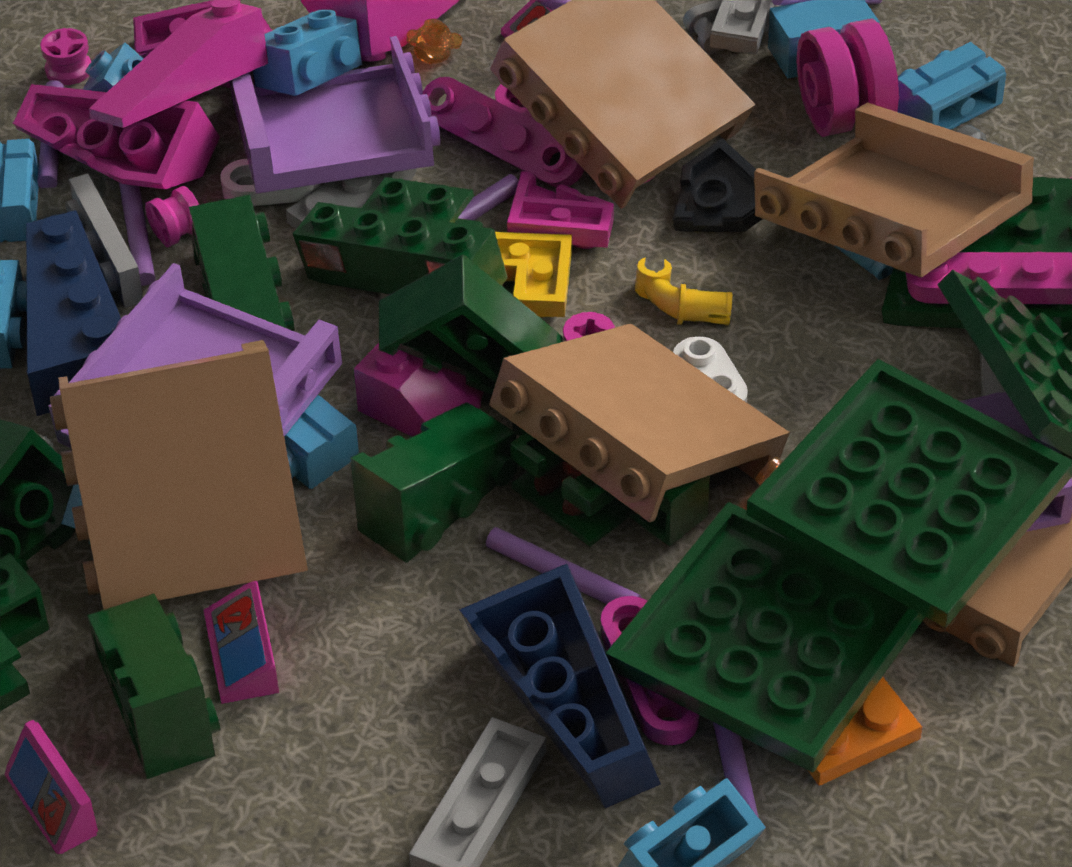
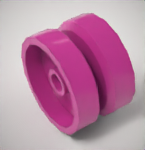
[797,18,899,137]

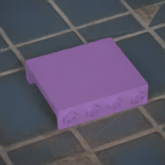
[230,36,440,194]
[49,263,342,448]

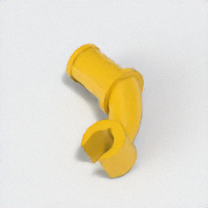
[635,257,733,325]

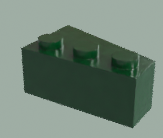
[189,194,295,331]
[379,254,563,395]
[350,402,518,563]
[87,594,221,779]

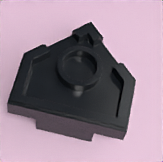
[672,138,763,232]

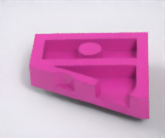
[507,171,614,249]

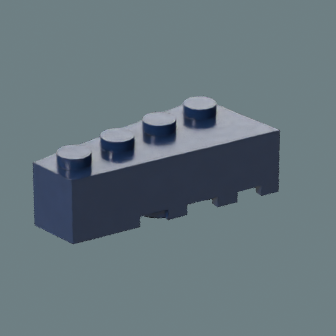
[26,210,121,416]
[459,563,661,808]

